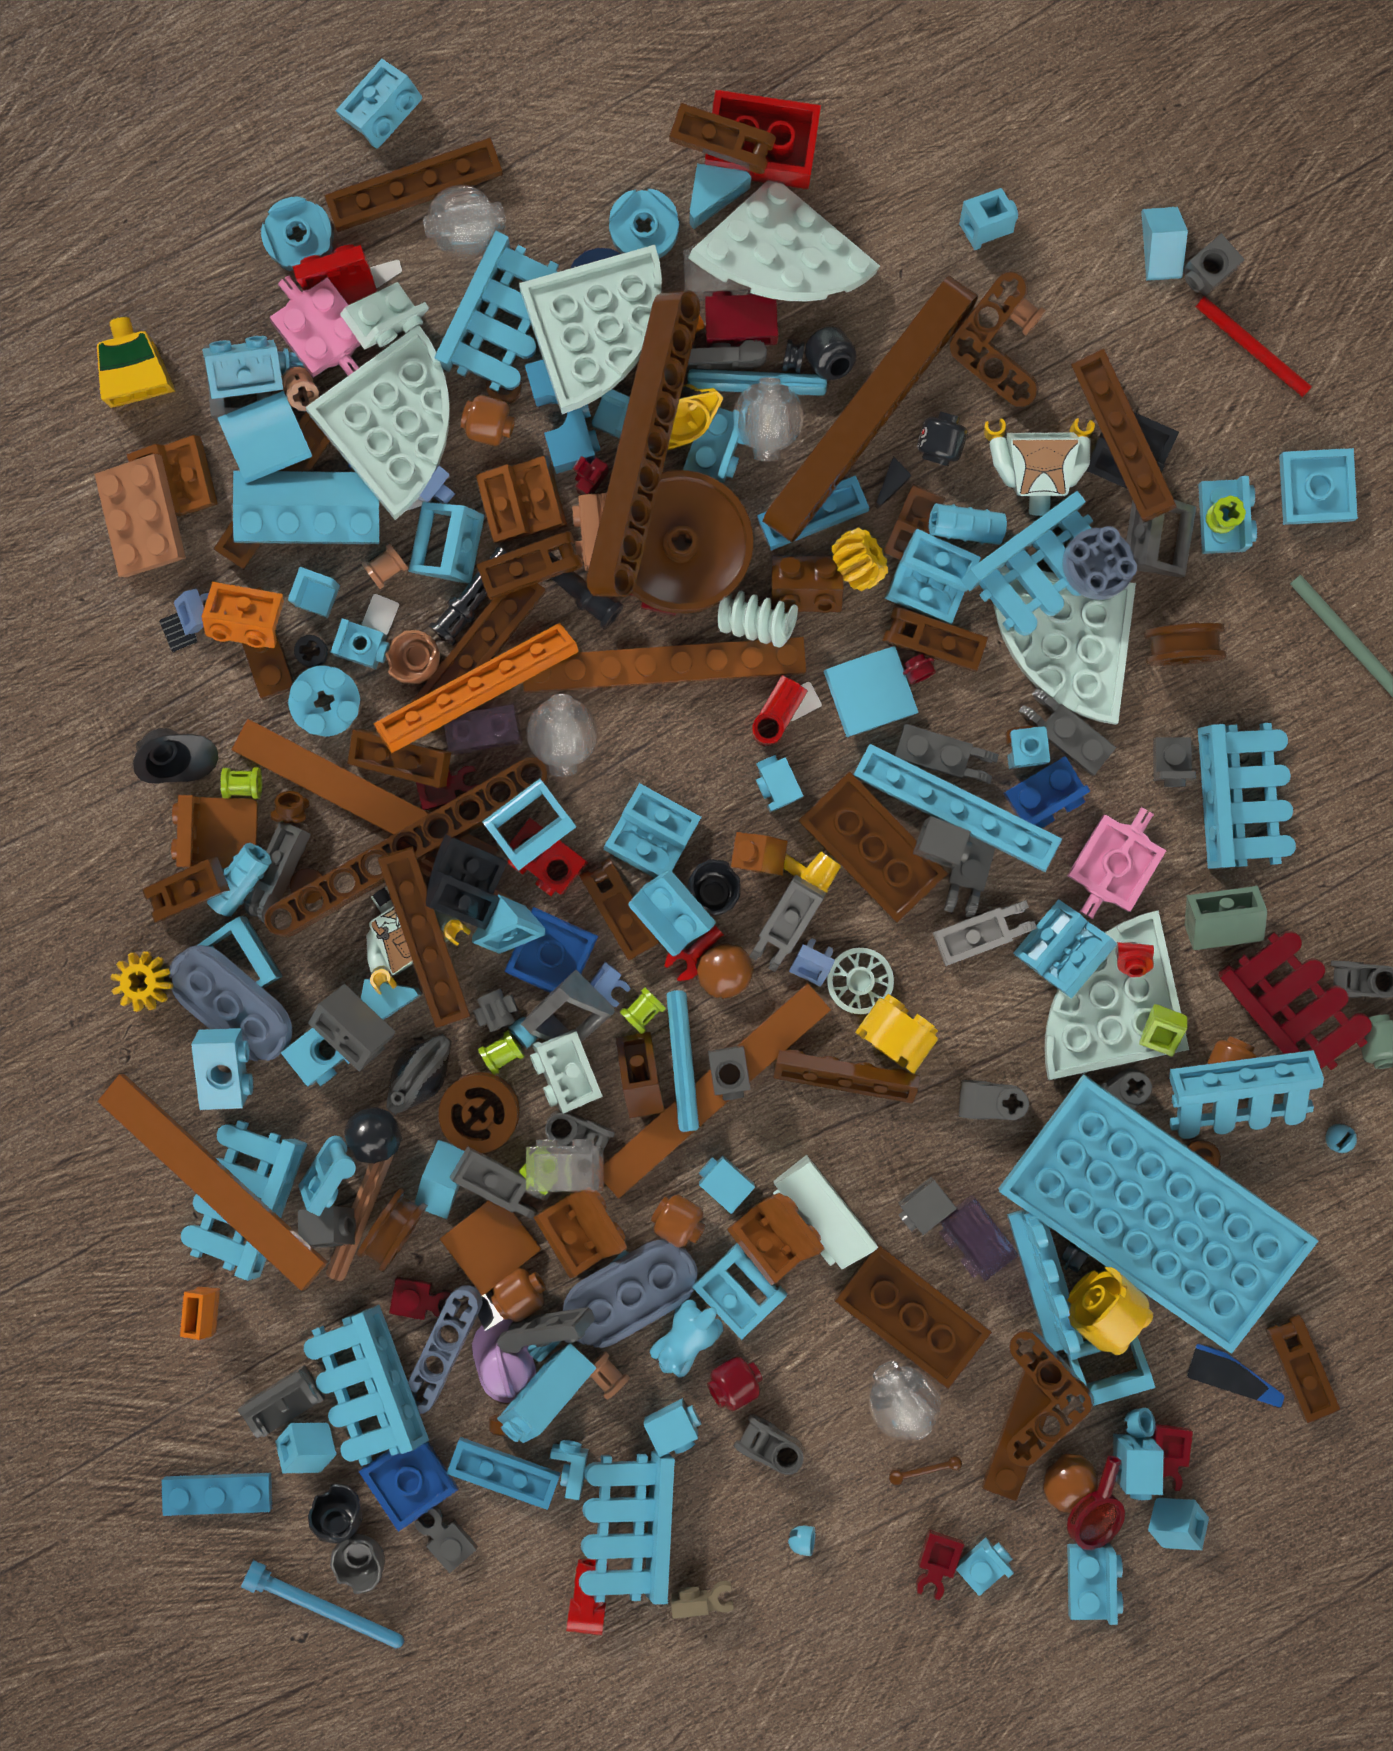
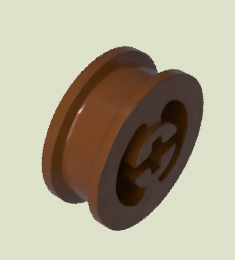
[1144,623,1227,666]
[438,1072,520,1153]
[356,1188,428,1273]

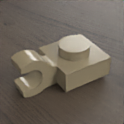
[671,1581,734,1619]

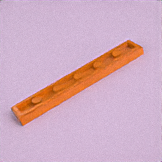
[373,623,579,753]

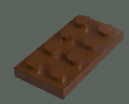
[798,771,948,923]
[834,1243,992,1389]

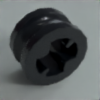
[782,339,805,374]
[294,635,328,668]

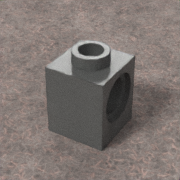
[1183,233,1245,296]
[913,816,972,869]
[708,1045,751,1100]
[898,1177,957,1235]
[298,1206,356,1248]

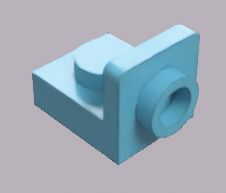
[1007,726,1050,769]
[550,1440,589,1500]
[956,1537,1014,1596]

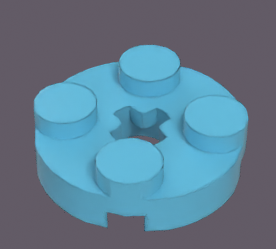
[609,189,679,259]
[261,197,334,271]
[288,665,360,737]

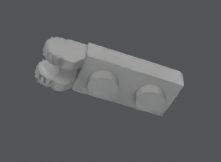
[933,900,1037,966]

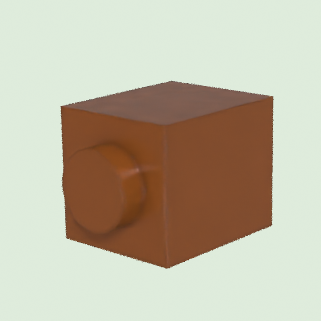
[731,832,788,876]

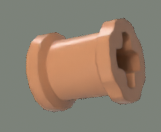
[1003,290,1046,336]
[282,367,319,411]
[361,543,409,589]
[589,1351,630,1400]

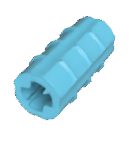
[929,503,1007,545]
[207,843,272,917]

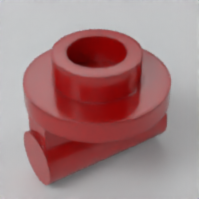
[1115,942,1154,977]

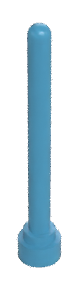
[241,1560,404,1648]

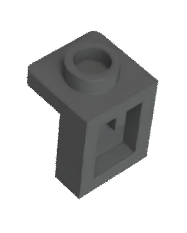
[1153,737,1196,787]

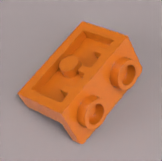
[201,582,284,648]

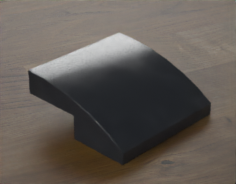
[1086,412,1179,489]
[426,834,508,930]

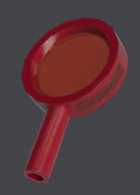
[1067,1456,1125,1550]

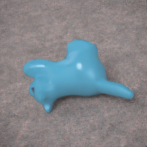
[650,1300,723,1377]

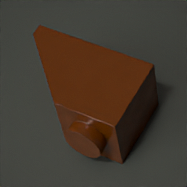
[616,1032,665,1118]

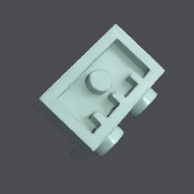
[340,282,429,350]
[530,1030,603,1114]

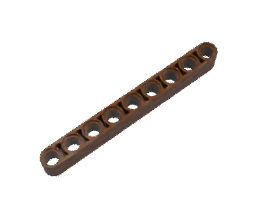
[762,276,978,542]
[587,290,701,597]
[264,757,548,937]

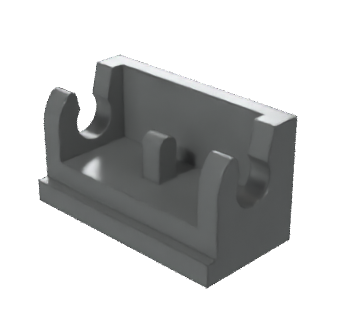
[308,984,396,1072]
[237,1365,325,1438]

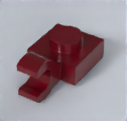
[573,456,609,495]

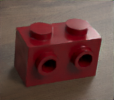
[705,290,778,348]

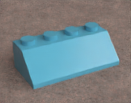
[233,471,379,544]

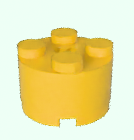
[855,994,938,1074]
[1067,1267,1153,1355]

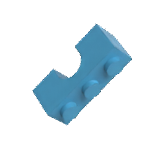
[525,360,600,474]

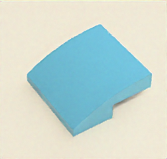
[218,391,312,484]
[885,529,981,625]
[823,646,919,737]
[603,783,701,878]
[1013,899,1117,999]

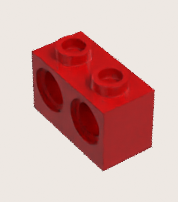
[508,818,588,897]

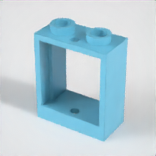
[497,1343,596,1443]

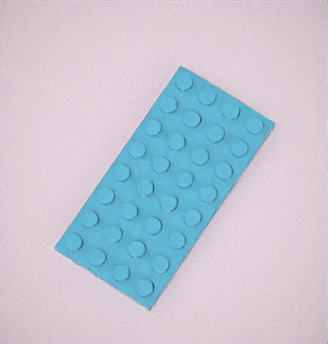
[998,1074,1318,1354]

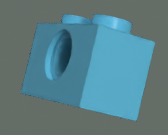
[191,1028,253,1110]
[281,1028,350,1086]

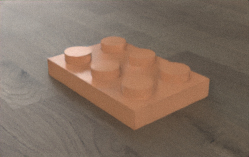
[94,454,186,577]

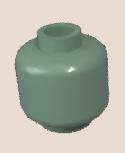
[1361,1014,1393,1069]

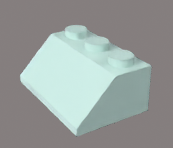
[773,1155,878,1269]

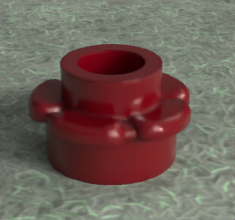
[903,654,936,685]

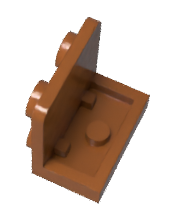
[171,795,258,869]
[533,1187,627,1278]
[727,1193,824,1285]

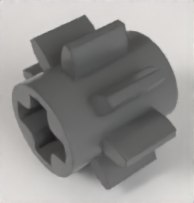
[473,989,519,1032]

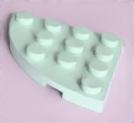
[688,180,880,301]
[519,245,662,414]
[306,325,450,520]
[993,566,1136,725]
[1045,910,1189,1080]

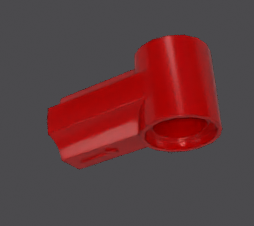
[752,675,808,746]
[566,1558,608,1636]

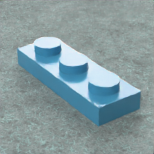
[757,476,869,551]
[447,1437,560,1510]
[162,1473,272,1516]

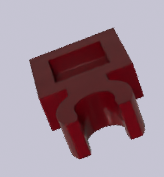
[416,766,479,811]
[389,1276,452,1320]
[1153,1424,1193,1491]
[916,1530,964,1601]

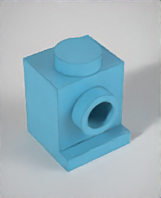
[959,188,1018,250]
[331,618,390,669]
[756,755,803,813]

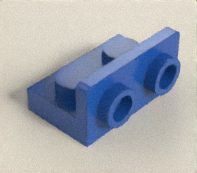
[1003,756,1090,828]

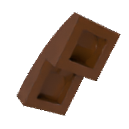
[884,484,945,560]

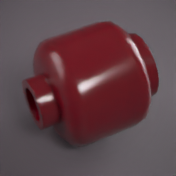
[707,1357,763,1411]

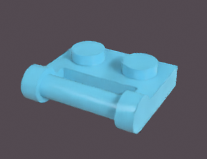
[298,1136,356,1216]
[692,1243,788,1340]

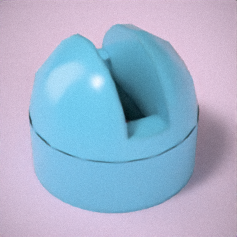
[508,1017,538,1049]
[1325,1124,1357,1153]
[1124,1408,1156,1438]
[788,1525,815,1556]

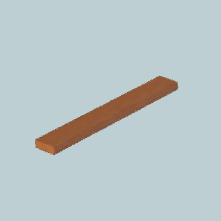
[231,719,499,856]
[595,983,831,1199]
[97,1074,328,1291]

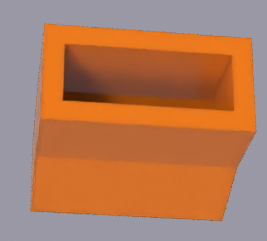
[180,1287,220,1340]

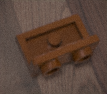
[771,556,844,613]

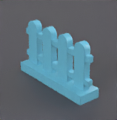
[434,231,559,393]
[961,491,1093,636]
[1198,723,1296,869]
[1169,1050,1324,1139]
[181,1120,307,1281]
[1007,1209,1084,1360]
[304,1305,429,1466]
[579,1451,675,1604]

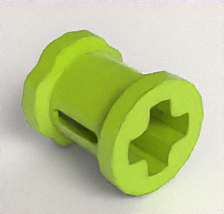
[1206,495,1246,534]
[221,767,262,799]
[619,987,666,1034]
[478,1030,525,1075]

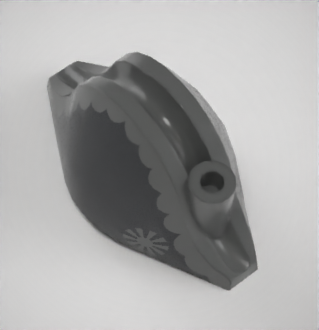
[386,1034,452,1115]

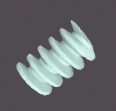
[718,591,798,648]

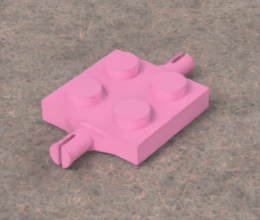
[270,276,361,378]
[1067,808,1166,919]

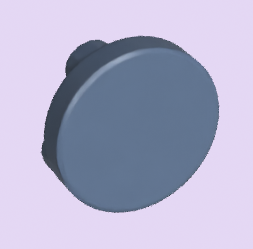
[1063,526,1137,600]

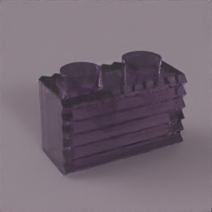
[938,1195,1019,1281]

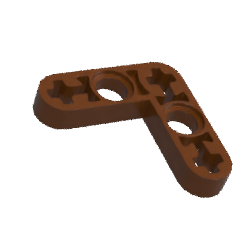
[950,271,1039,407]
[1007,1329,1094,1467]

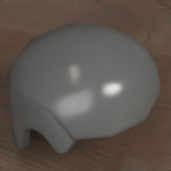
[330,1533,385,1594]

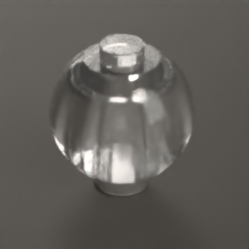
[423,185,505,258]
[733,377,804,461]
[527,694,598,777]
[869,1361,941,1440]

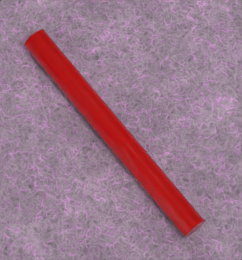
[1195,296,1312,398]

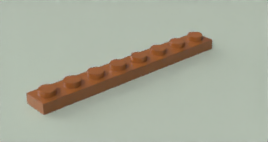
[523,637,806,693]

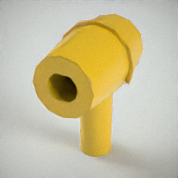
[784,852,841,893]

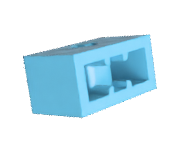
[1113,1434,1164,1500]

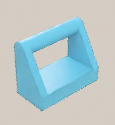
[408,502,485,583]
[482,779,576,871]
[198,916,283,989]
[1066,1336,1155,1406]

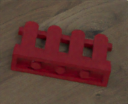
[1218,931,1372,1070]

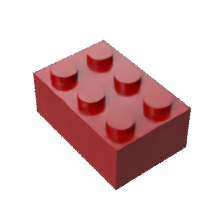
[705,90,821,189]

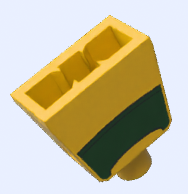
[97,317,175,408]

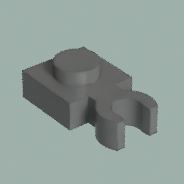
[415,1506,478,1574]

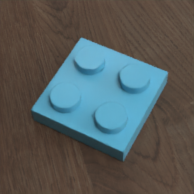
[1279,448,1358,525]

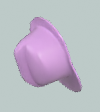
[472,1319,536,1403]

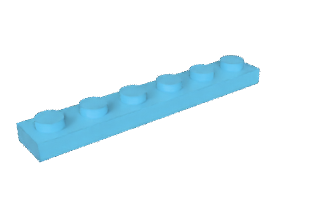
[853,744,1062,872]

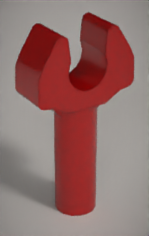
[664,925,724,981]

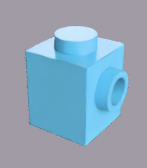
[644,1398,701,1457]

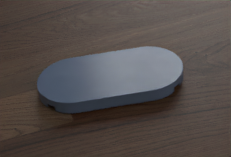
[169,945,292,1061]
[563,1240,697,1348]

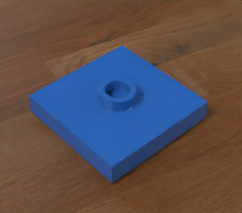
[504,907,599,993]
[359,1441,459,1532]

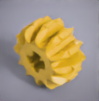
[832,528,888,591]
[111,951,173,1012]

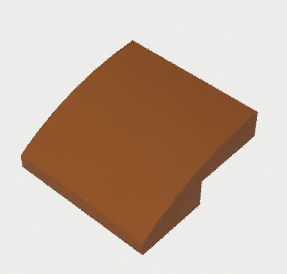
[127,435,218,517]
[476,455,567,543]
[440,1200,542,1296]

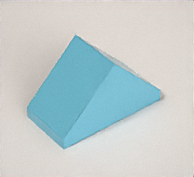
[690,163,751,229]
[1141,207,1188,281]
[472,894,545,954]
[361,979,422,1020]
[415,1140,465,1219]

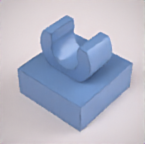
[418,465,455,504]
[174,589,209,635]
[789,938,835,987]
[590,962,630,1007]

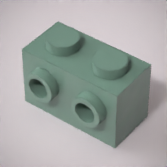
[1184,886,1267,950]

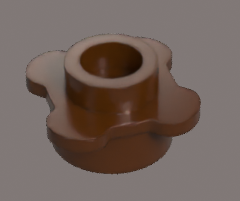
[271,791,310,823]

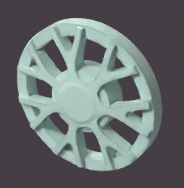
[827,948,894,1014]

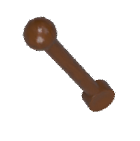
[889,1456,962,1485]

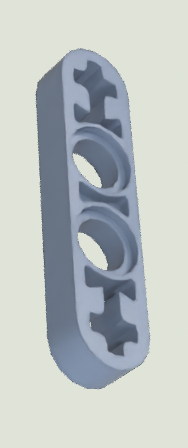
[408,1285,482,1414]

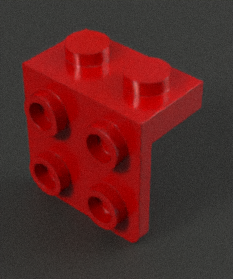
[292,244,378,305]

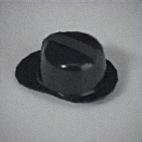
[133,728,219,784]

